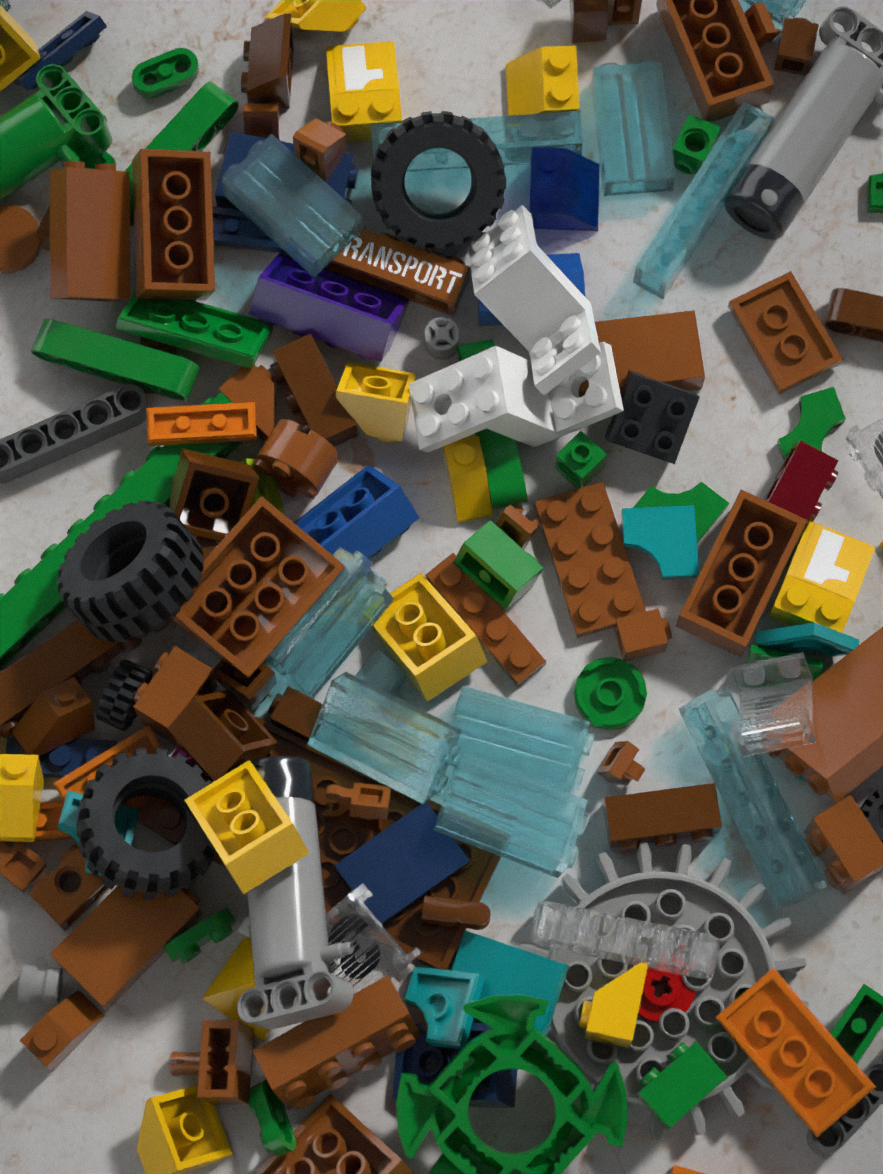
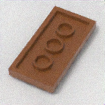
[534,482,646,638]

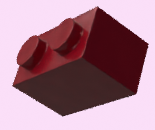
[764,440,839,525]

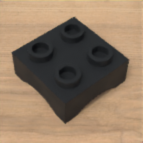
[604,370,700,464]

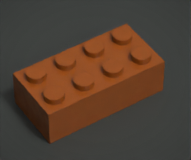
[656,0,774,122]
[132,149,215,300]
[676,489,807,658]
[253,975,422,1111]

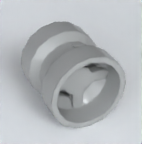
[18,964,63,1006]

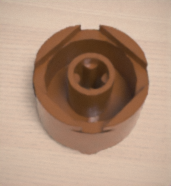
[252,419,339,499]

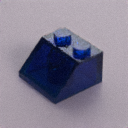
[529,147,600,231]

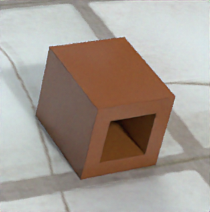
[614,608,672,661]

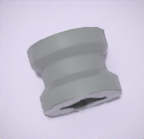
[424,317,460,360]

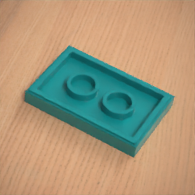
[452,930,569,1036]

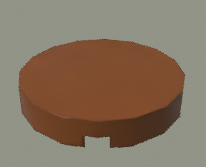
[0,204,41,274]

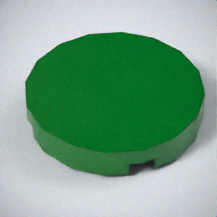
[573,657,647,731]

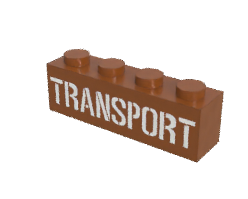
[322,220,469,316]

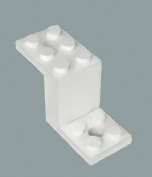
[468,205,601,395]
[409,342,624,453]

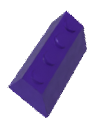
[249,253,410,362]

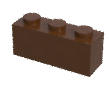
[269,334,357,447]
[602,783,722,852]

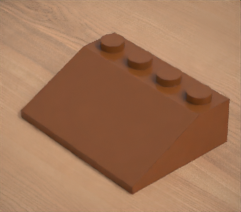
[170,496,346,679]
[253,1094,414,1174]

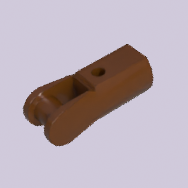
[421,896,491,930]

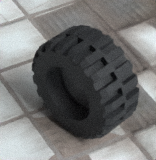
[371,111,507,252]
[57,501,204,642]
[76,748,216,900]

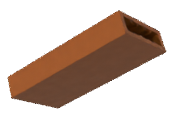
[758,627,883,803]

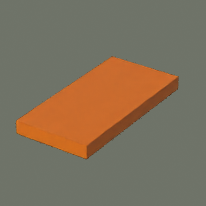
[715,967,876,1137]

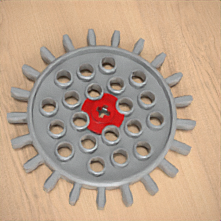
[519,842,809,1140]

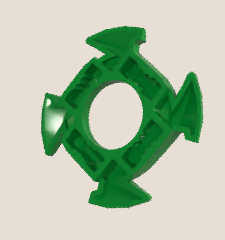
[396,994,628,1174]

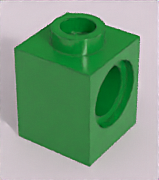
[670,114,721,176]
[554,431,607,489]

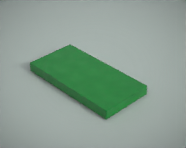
[116,292,273,369]

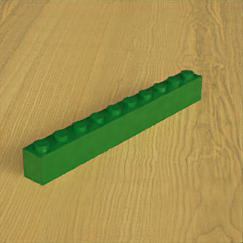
[0,392,243,671]

